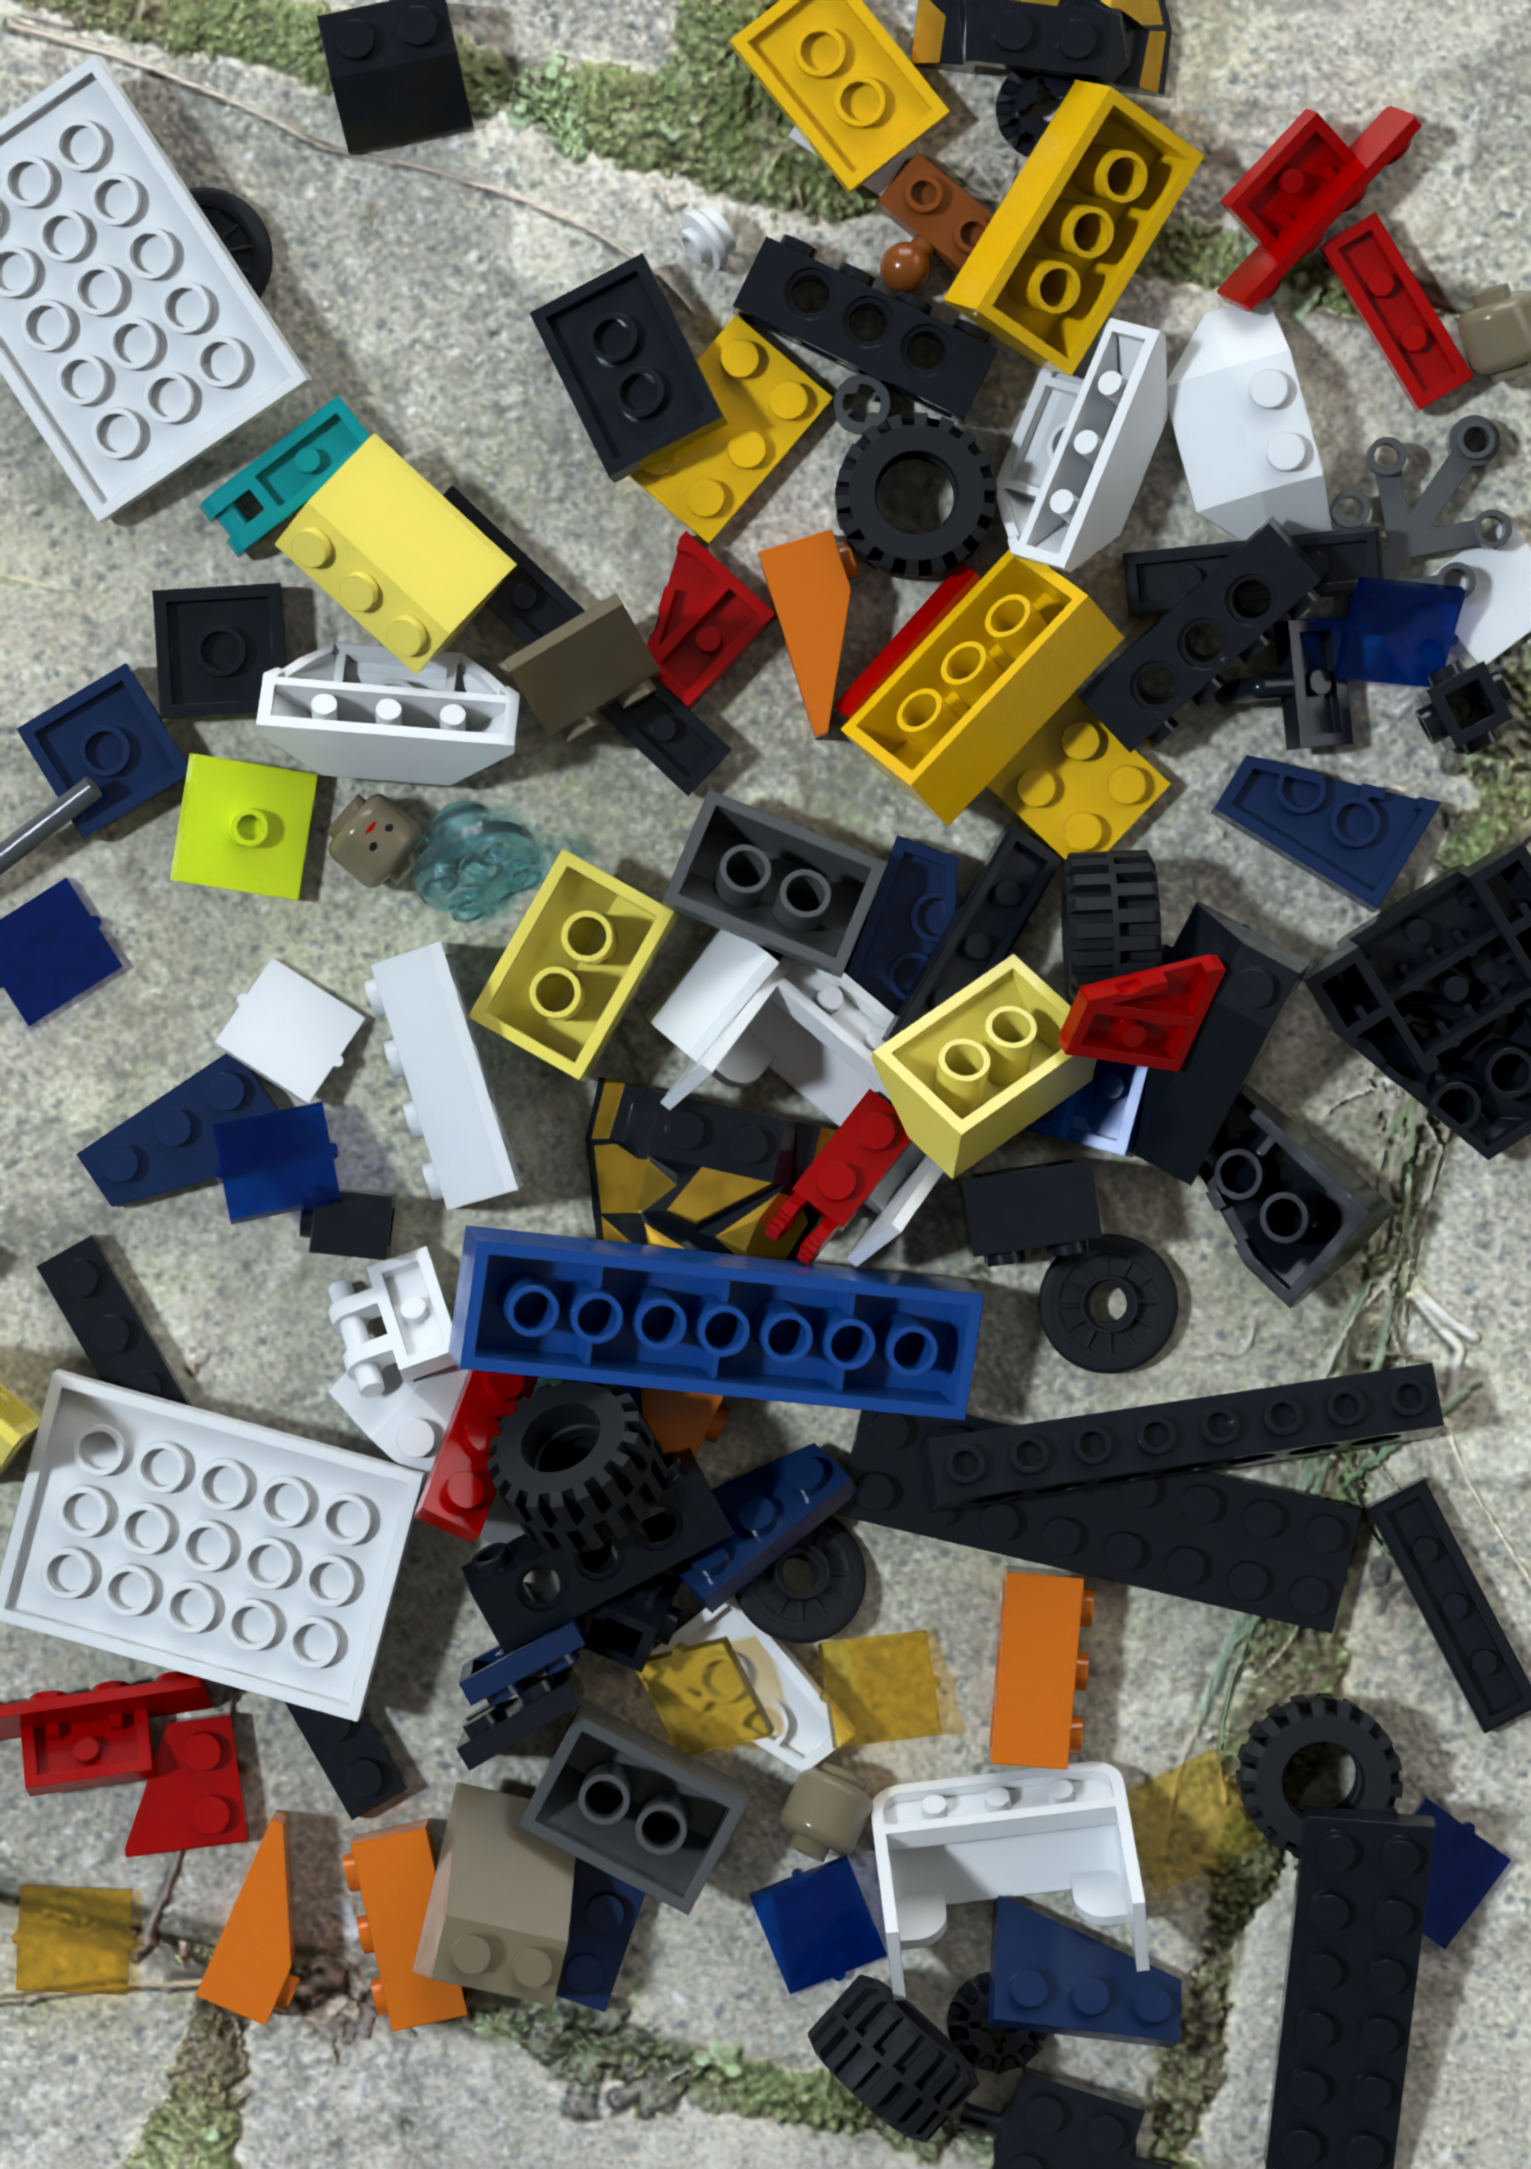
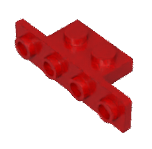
[1217,106,1422,312]
[0,1671,213,1797]

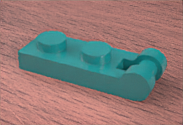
[199,395,370,558]

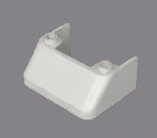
[660,955,944,1267]
[871,1761,1150,2001]

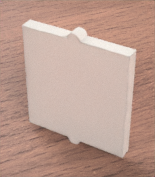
[1428,522,1531,665]
[214,957,366,1106]

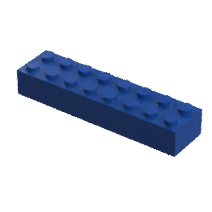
[448,1225,984,1420]

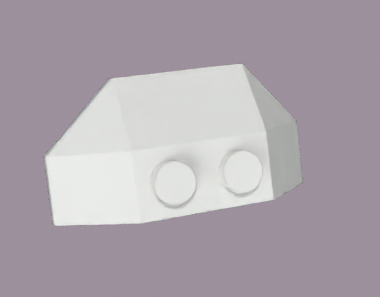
[1167,300,1332,541]
[995,317,1168,573]
[256,643,520,786]
[328,1363,525,1544]

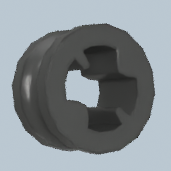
[833,375,890,435]

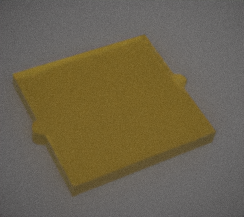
[818,1630,942,1749]
[636,1636,774,1756]
[1126,1749,1257,1893]
[12,1884,137,1995]

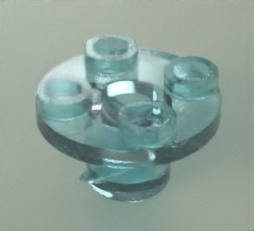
[413,800,542,923]

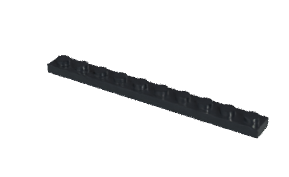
[36,1234,409,1820]

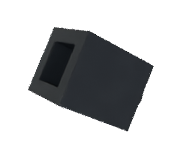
[300,1186,396,1260]

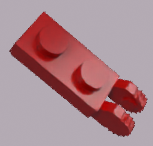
[764,1089,912,1266]

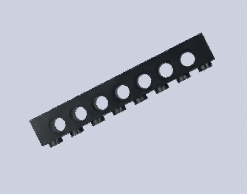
[920,1363,1444,1514]

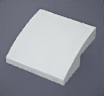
[643,927,779,1063]

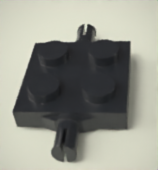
[957,2066,1172,2169]

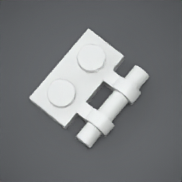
[328,1246,456,1398]

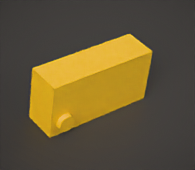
[943,80,1204,376]
[840,549,1124,826]

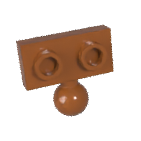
[875,152,994,293]

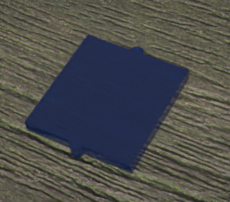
[1333,577,1466,687]
[0,878,124,1026]
[212,1101,342,1225]
[1412,1796,1511,1949]
[749,1855,887,1994]

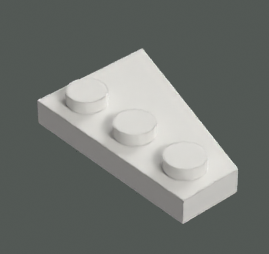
[643,1595,855,1773]

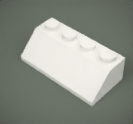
[364,941,523,1210]

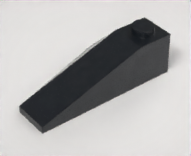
[1135,901,1312,1186]
[1199,1084,1395,1308]

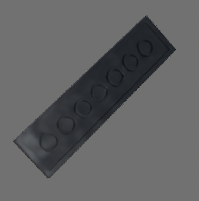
[836,1410,1362,1634]

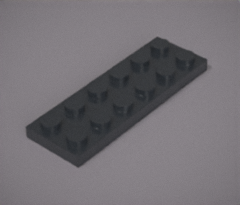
[1264,1806,1436,2169]

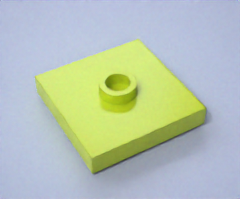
[170,753,318,900]

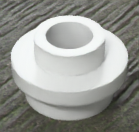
[679,207,736,270]

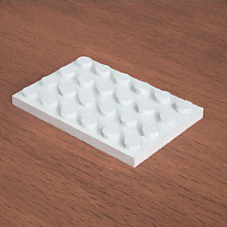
[0,54,312,522]
[0,1369,426,1722]

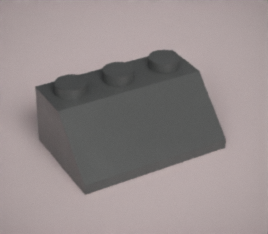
[661,789,888,978]
[517,1699,751,1915]

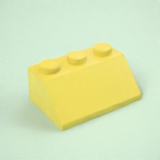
[274,433,517,675]
[468,848,680,1082]
[871,954,1097,1179]

